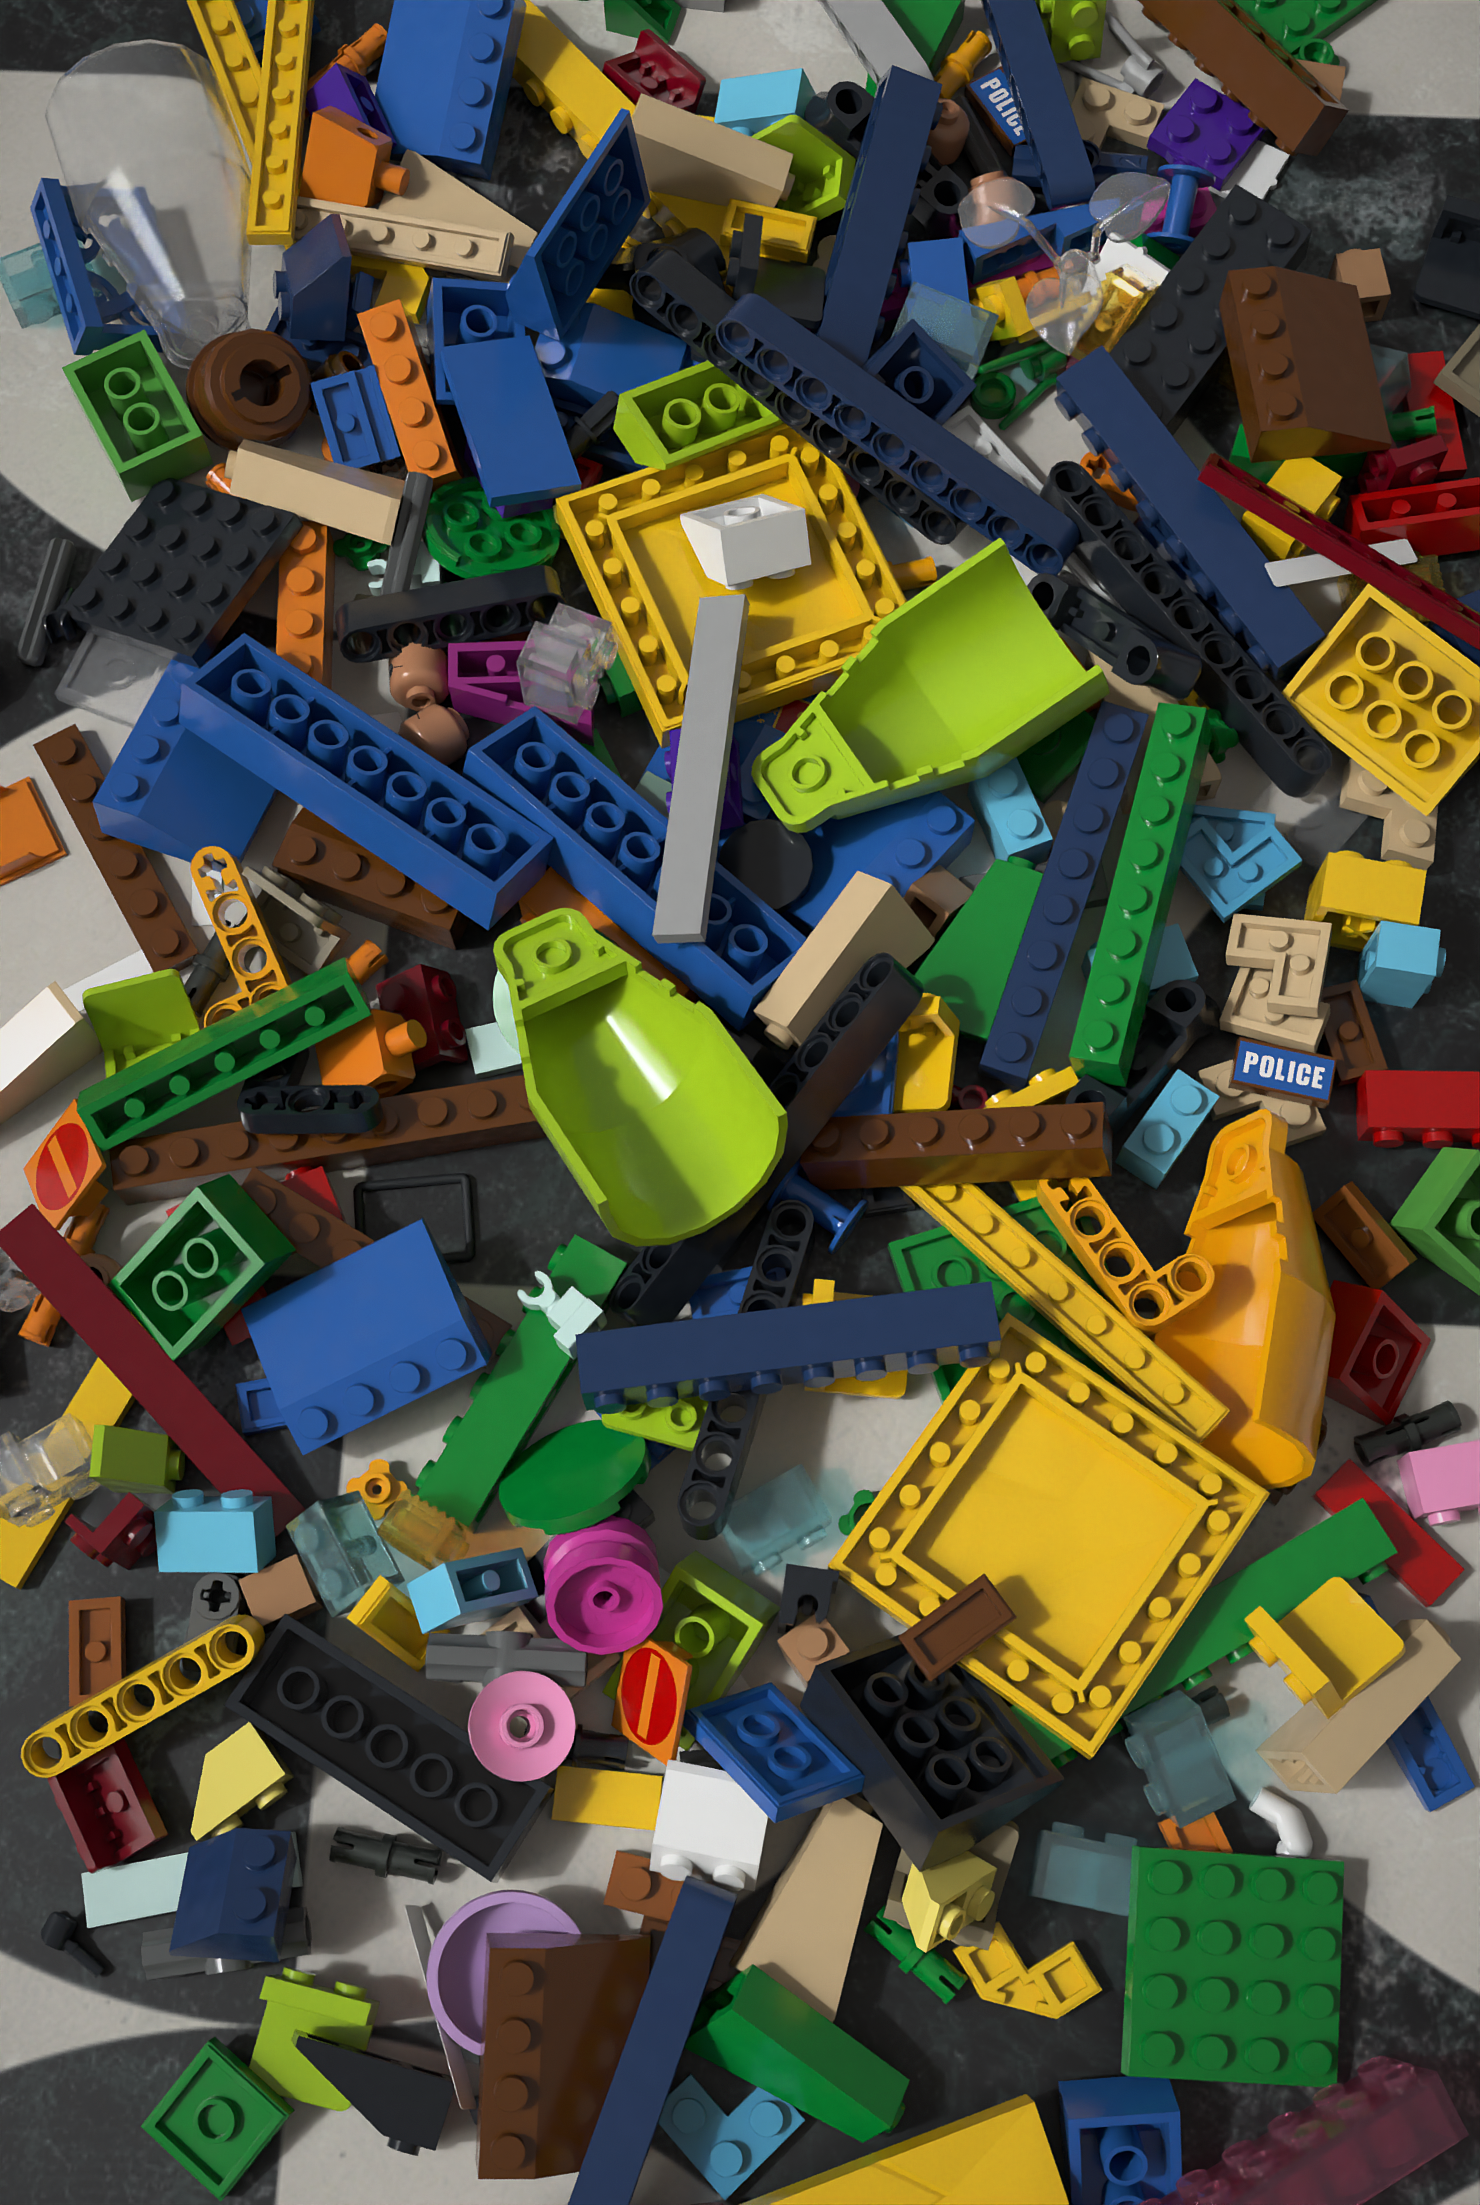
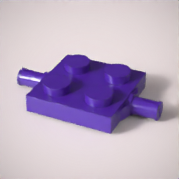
[1146,78,1266,193]

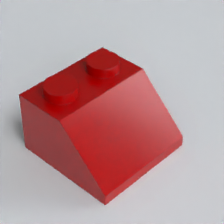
[1325,1280,1431,1426]

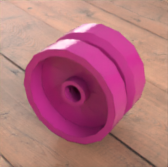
[544,1516,663,1655]

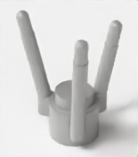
[1058,12,1166,98]

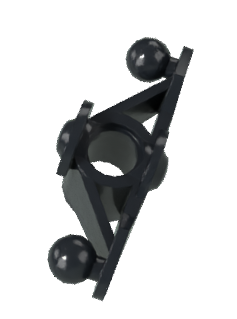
[595,228,727,363]

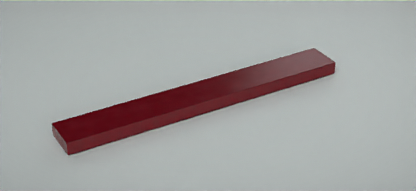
[1197,453,1480,650]
[0,1204,306,1537]

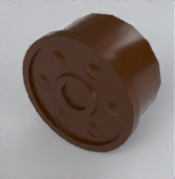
[186,328,313,452]

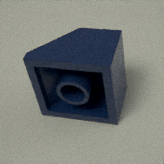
[273,214,352,341]
[861,318,977,426]
[169,1828,297,1962]

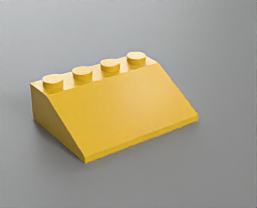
[1282,583,1480,817]

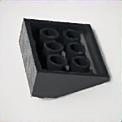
[800,1634,1064,1872]

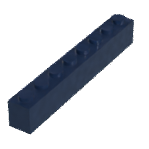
[810,65,943,368]
[1054,345,1326,682]
[978,700,1149,1089]
[575,1281,1001,1414]

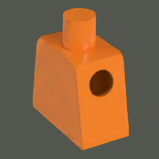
[299,106,410,208]
[315,1009,427,1098]

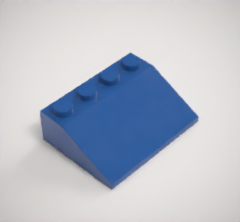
[375,0,527,180]
[505,108,651,341]
[93,659,279,873]
[779,791,975,938]
[241,1218,493,1455]

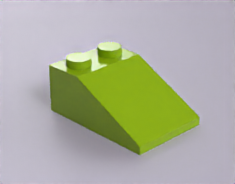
[602,1550,780,1751]

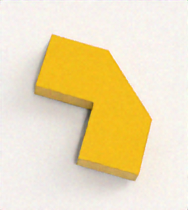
[350,255,431,324]
[952,1921,1102,2019]

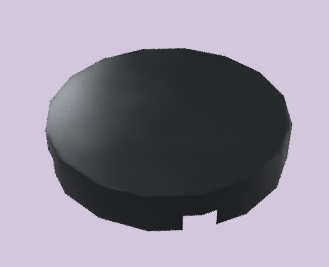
[717,819,815,914]

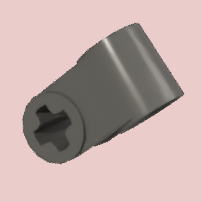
[182,1572,248,1676]

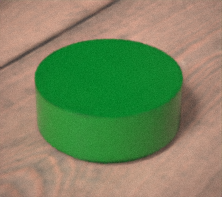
[970,372,1016,420]

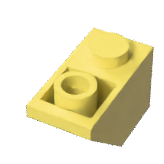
[191,1722,294,1842]
[902,1851,997,1953]

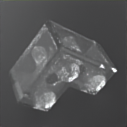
[516,603,618,724]
[0,1413,101,1527]

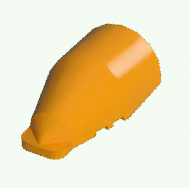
[1138,1109,1336,1490]

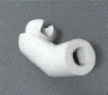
[1249,1786,1313,1857]

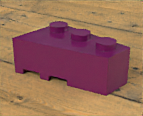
[448,639,594,746]

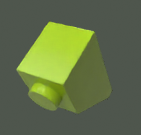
[89,1425,185,1494]

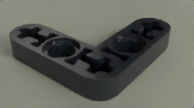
[237,1047,383,1134]

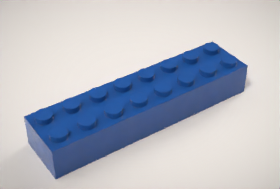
[179,633,554,930]
[462,706,807,1031]

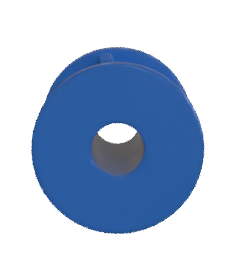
[1146,164,1216,254]
[766,1158,869,1255]

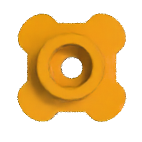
[346,1459,408,1521]

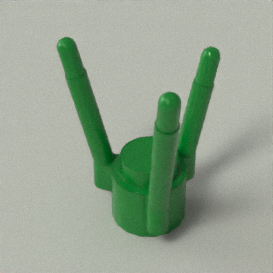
[975,335,1067,430]

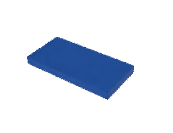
[440,335,582,508]

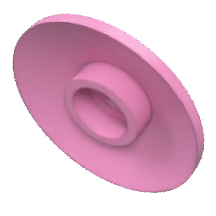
[468,1671,576,1782]

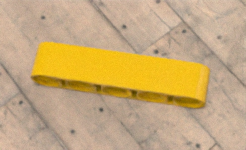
[21,1615,265,1778]

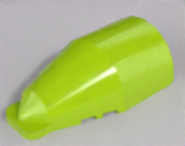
[751,538,1110,833]
[493,908,788,1247]

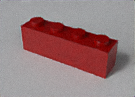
[1342,477,1480,559]
[1355,1070,1480,1149]

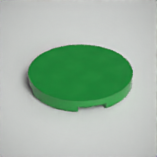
[422,476,561,579]
[499,1420,651,1535]

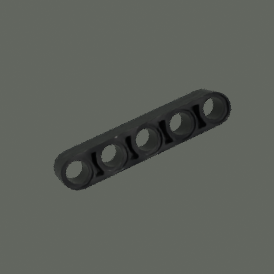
[335,565,567,663]

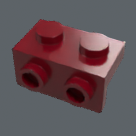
[602,29,706,114]
[1357,432,1448,494]
[376,964,468,1073]
[64,1492,157,1570]
[48,1739,168,1874]

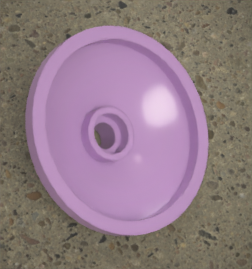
[426,1890,582,2055]

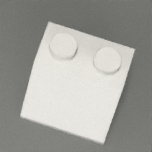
[680,494,811,590]
[649,1760,768,1891]

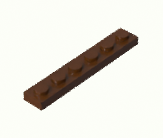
[33,724,199,972]
[241,1167,513,1369]

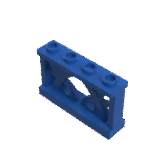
[30,178,191,357]

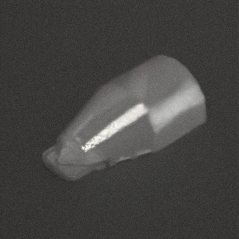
[45,39,252,369]

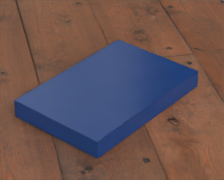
[683,1682,865,1823]

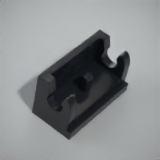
[777,1564,839,1634]

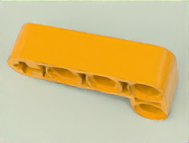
[190,846,292,1028]
[1036,1177,1215,1336]

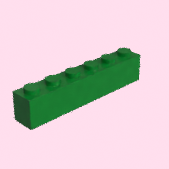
[76,957,372,1152]
[415,1234,628,1534]

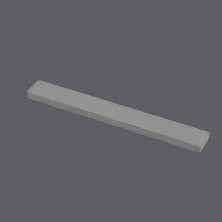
[652,594,750,944]

